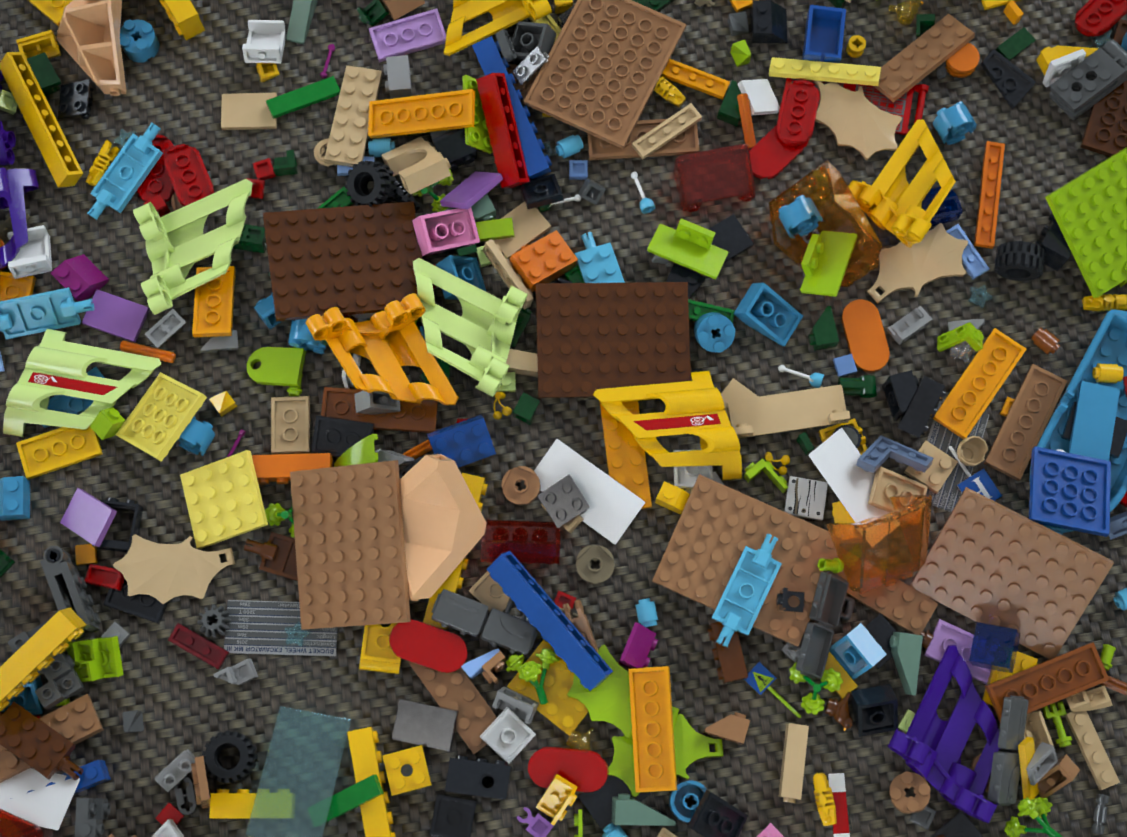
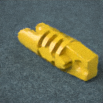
[654,77,686,107]
[86,140,120,186]
[1082,294,1127,311]
[813,773,837,826]

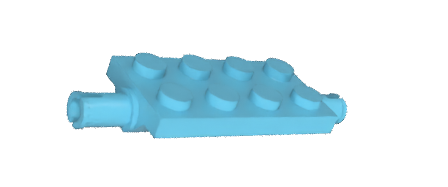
[87,122,163,220]
[575,232,625,283]
[0,288,95,339]
[712,534,782,647]

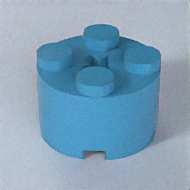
[120,19,160,63]
[933,101,977,145]
[778,195,823,238]
[694,312,735,353]
[288,319,327,354]
[178,416,216,456]
[669,780,707,823]

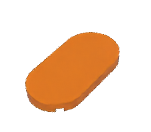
[841,299,890,373]

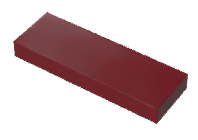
[168,623,229,670]

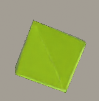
[730,40,752,67]

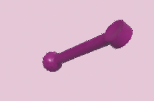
[320,44,335,78]
[226,429,246,458]

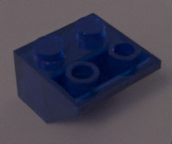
[921,187,963,226]

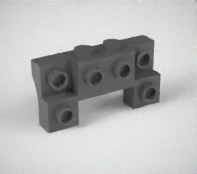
[8,622,85,710]
[75,798,111,837]

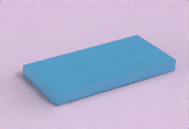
[1068,381,1120,461]

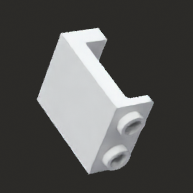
[242,20,286,64]
[7,225,52,279]

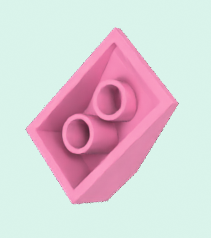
[412,207,480,257]

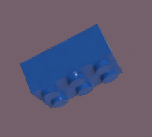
[802,5,846,63]
[427,415,496,468]

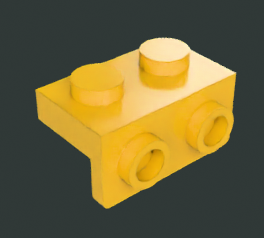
[535,774,577,826]

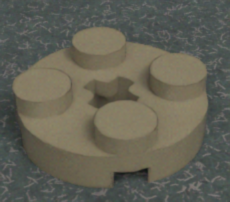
[576,545,615,585]

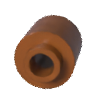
[1031,328,1060,355]

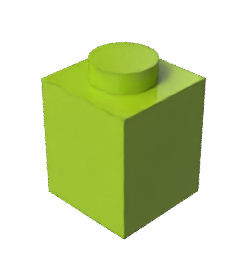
[90,407,125,440]

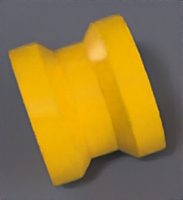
[846,35,866,58]

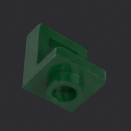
[357,0,389,26]

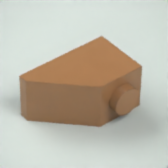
[703,712,750,745]
[1038,754,1080,798]

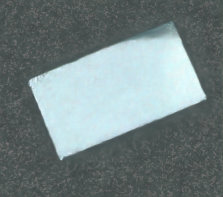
[246,706,351,837]

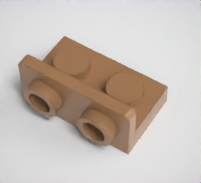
[482,651,506,685]

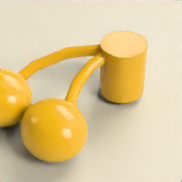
[493,392,512,420]
[765,452,790,475]

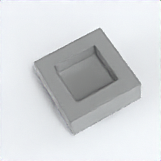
[101,622,131,648]

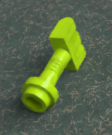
[1042,701,1072,748]

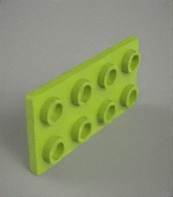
[462,75,493,154]
[647,218,728,279]
[800,231,858,297]

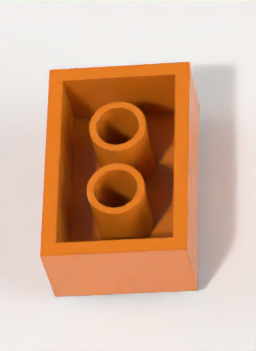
[509,230,578,292]

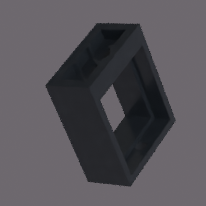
[92,498,143,553]

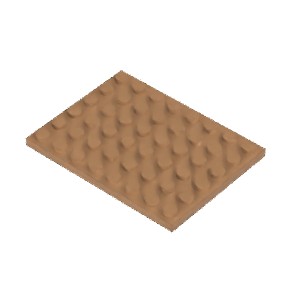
[524,0,686,149]
[290,460,411,630]
[652,474,844,647]
[910,487,1114,659]

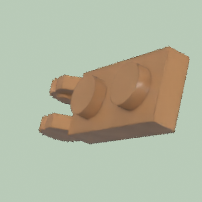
[563,600,599,653]

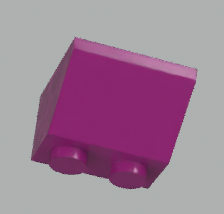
[51,254,110,302]
[619,622,658,669]

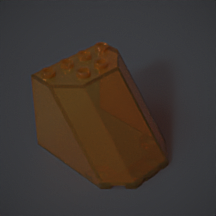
[769,160,882,287]
[827,495,932,594]

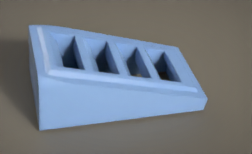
[461,649,500,680]

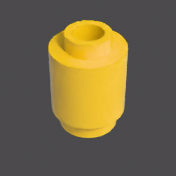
[1092,363,1124,383]

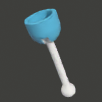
[631,172,656,214]
[778,365,824,388]

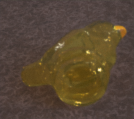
[888,0,924,25]
[566,727,595,751]

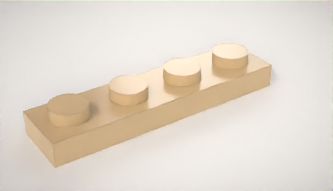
[632,103,702,160]
[483,239,534,310]
[1065,711,1120,790]

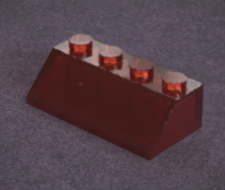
[480,520,560,564]

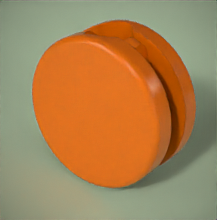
[945,43,980,78]

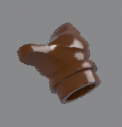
[825,692,853,731]

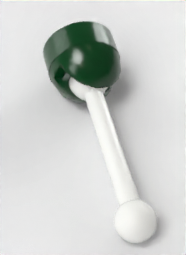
[538,194,581,213]

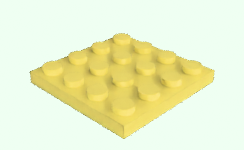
[116,372,207,462]
[180,450,268,549]

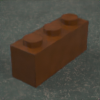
[707,622,748,684]

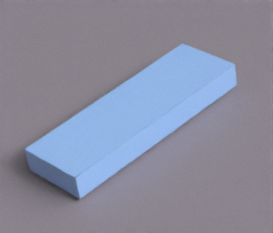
[946,224,990,280]

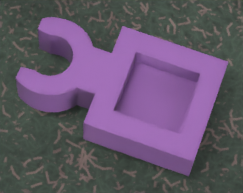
[517,807,554,837]

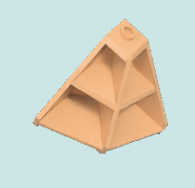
[57,0,126,96]
[400,454,487,601]

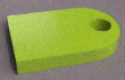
[247,347,306,387]

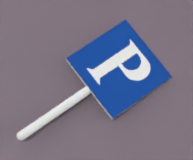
[949,446,1002,501]

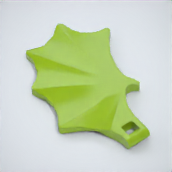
[567,645,679,738]
[608,714,724,797]

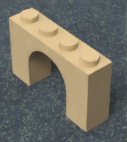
[381,137,451,195]

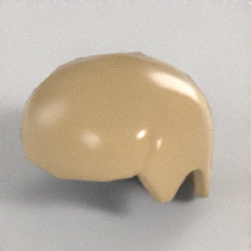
[957,436,988,466]

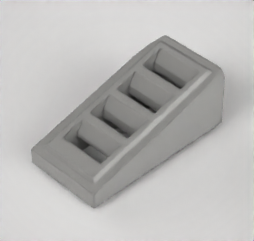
[1026,742,1058,786]

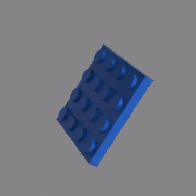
[1029,446,1111,537]

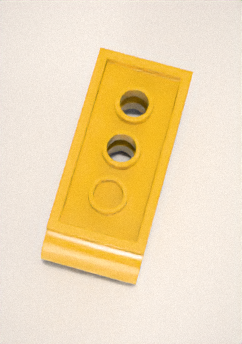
[359,623,401,674]

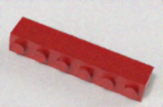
[476,73,530,188]

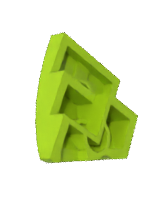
[334,434,378,467]
[66,636,124,682]

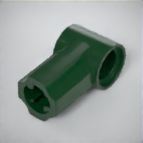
[838,375,877,398]

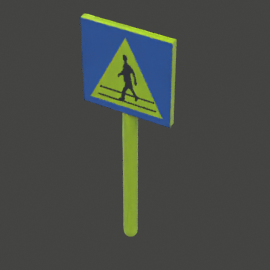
[744,662,801,719]

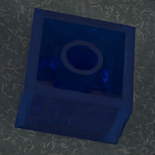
[969,622,1020,674]

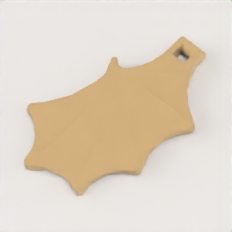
[814,80,902,160]
[867,223,968,304]
[113,534,235,604]

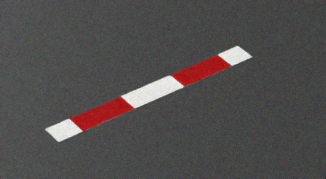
[828,773,850,837]

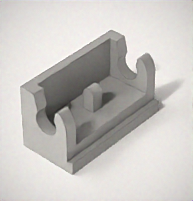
[886,306,933,345]
[145,309,186,348]
[492,686,539,724]

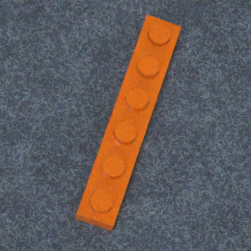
[974,141,1005,249]

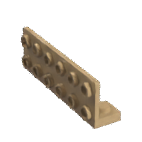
[728,385,850,439]

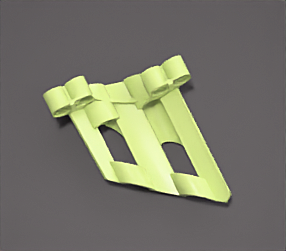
[133,179,253,315]

